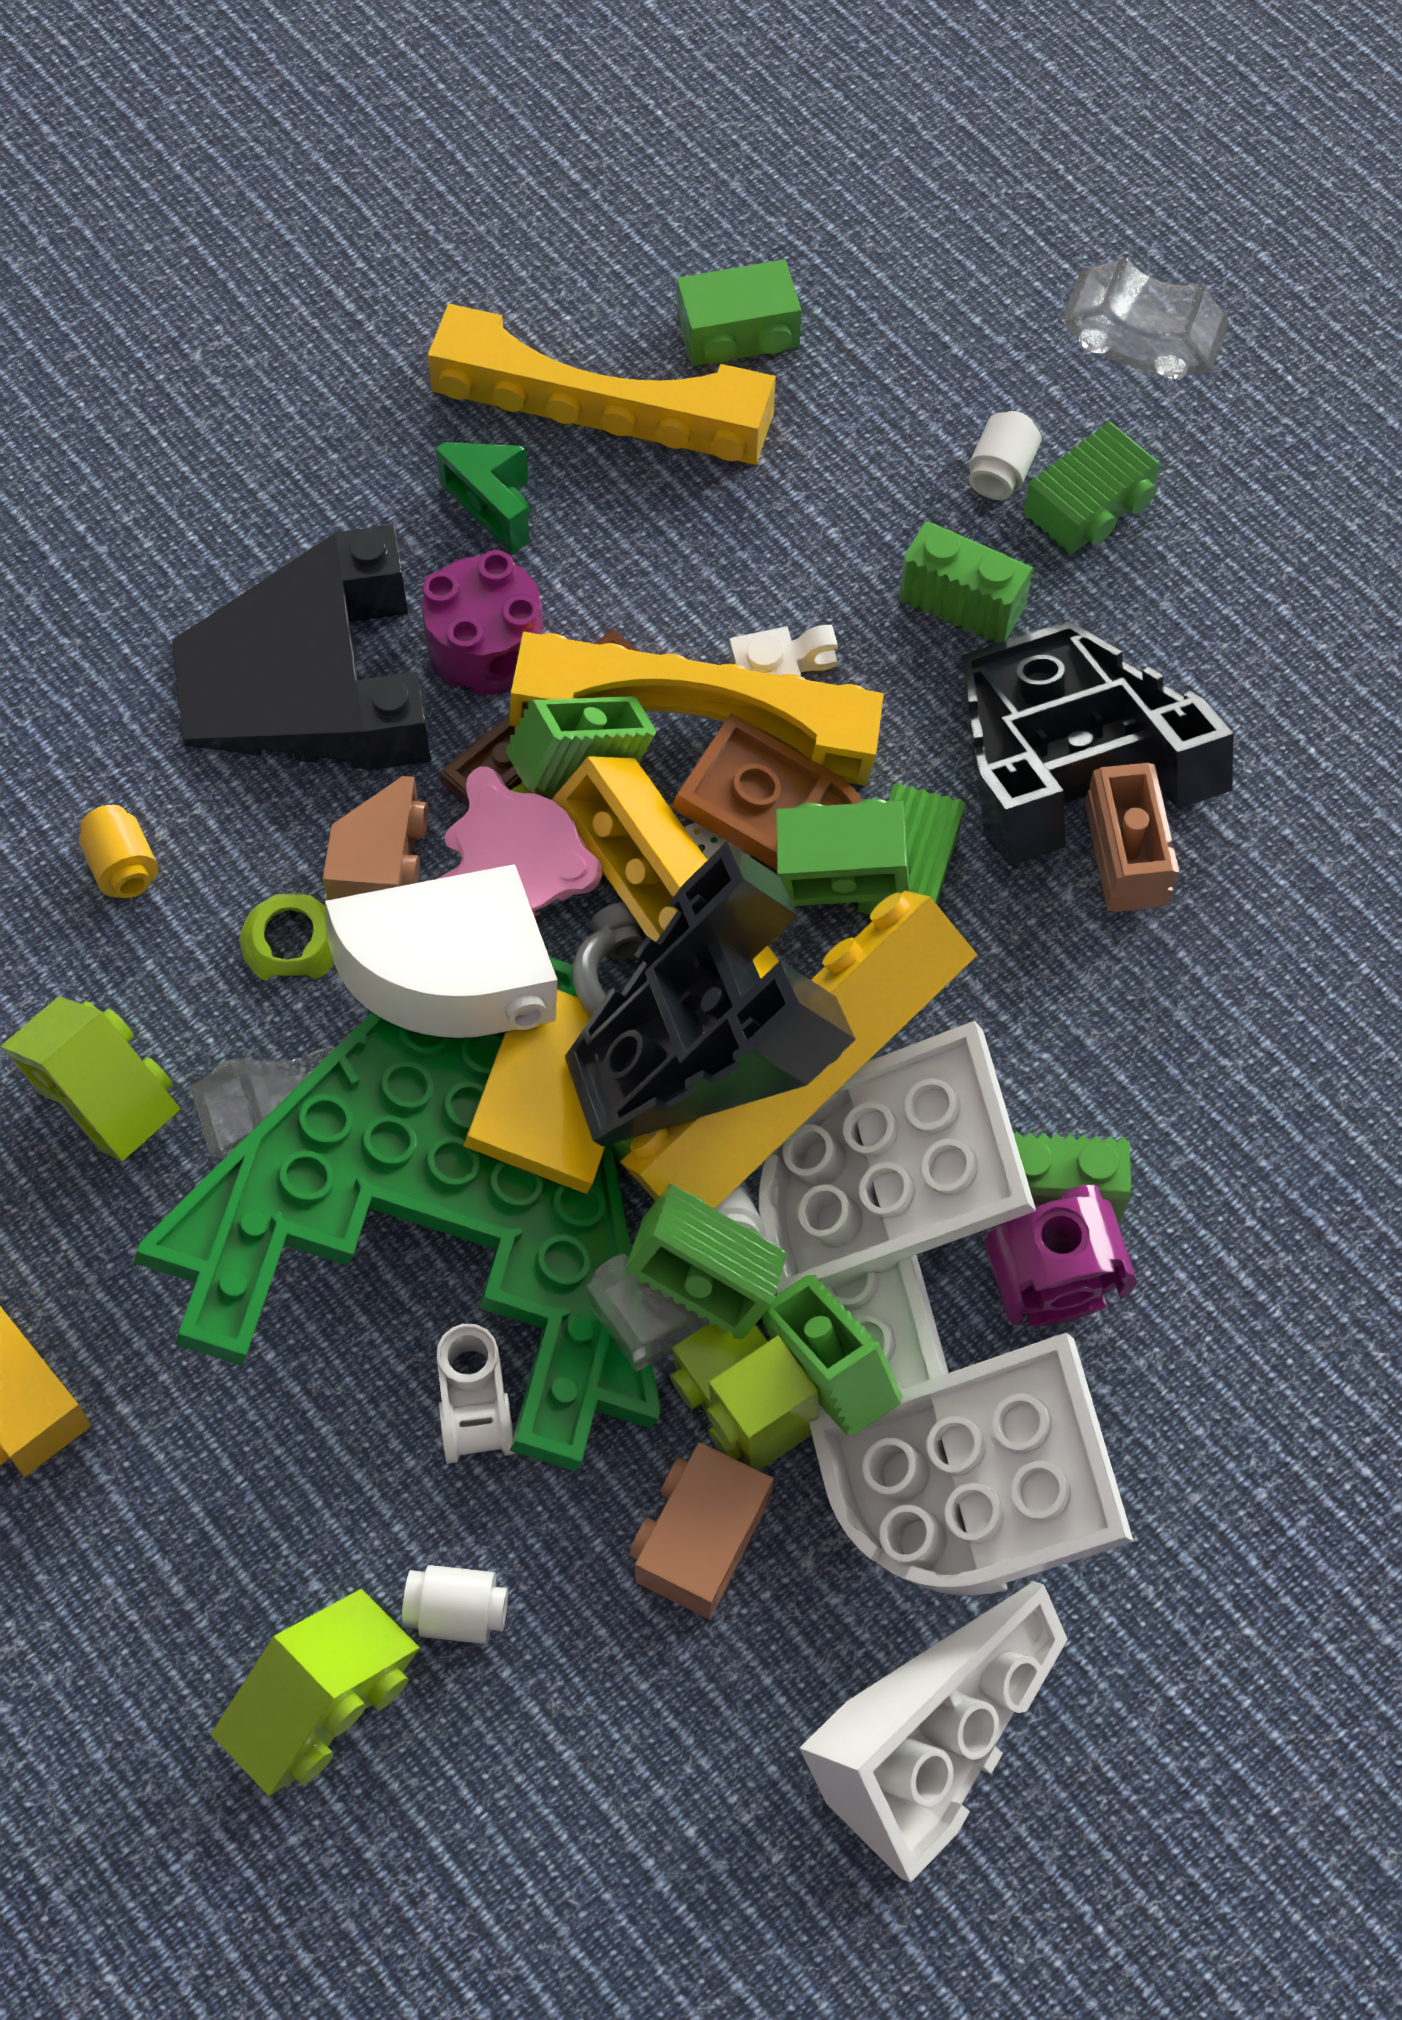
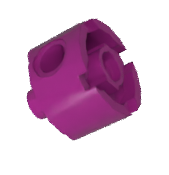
[421,550,544,695]
[984,1185,1138,1326]

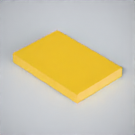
[463,990,605,1194]

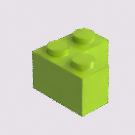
[0,996,181,1162]
[670,1323,819,1471]
[210,1588,420,1796]

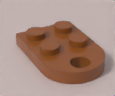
[671,713,862,870]

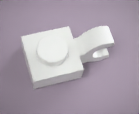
[730,625,838,676]

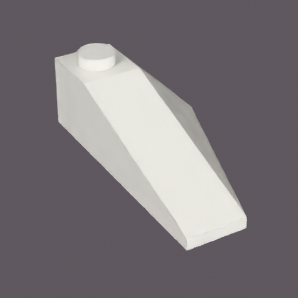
[800,1581,1068,1883]

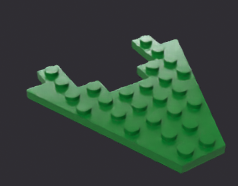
[134,957,661,1471]

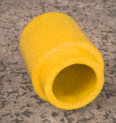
[79,805,158,898]

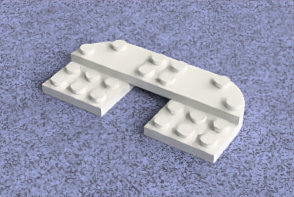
[759,1021,1134,1596]

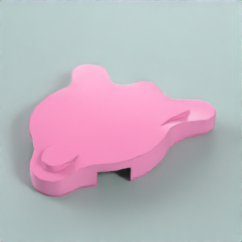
[438,766,602,917]

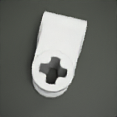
[437,1324,515,1464]

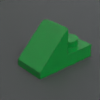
[435,442,530,555]

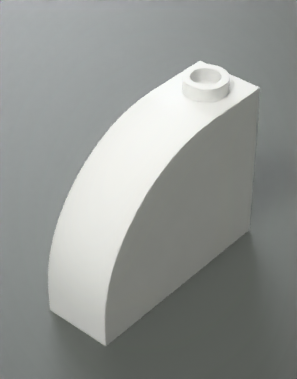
[325,864,557,1038]

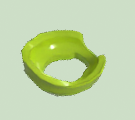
[239,893,335,981]

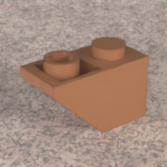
[323,776,428,900]

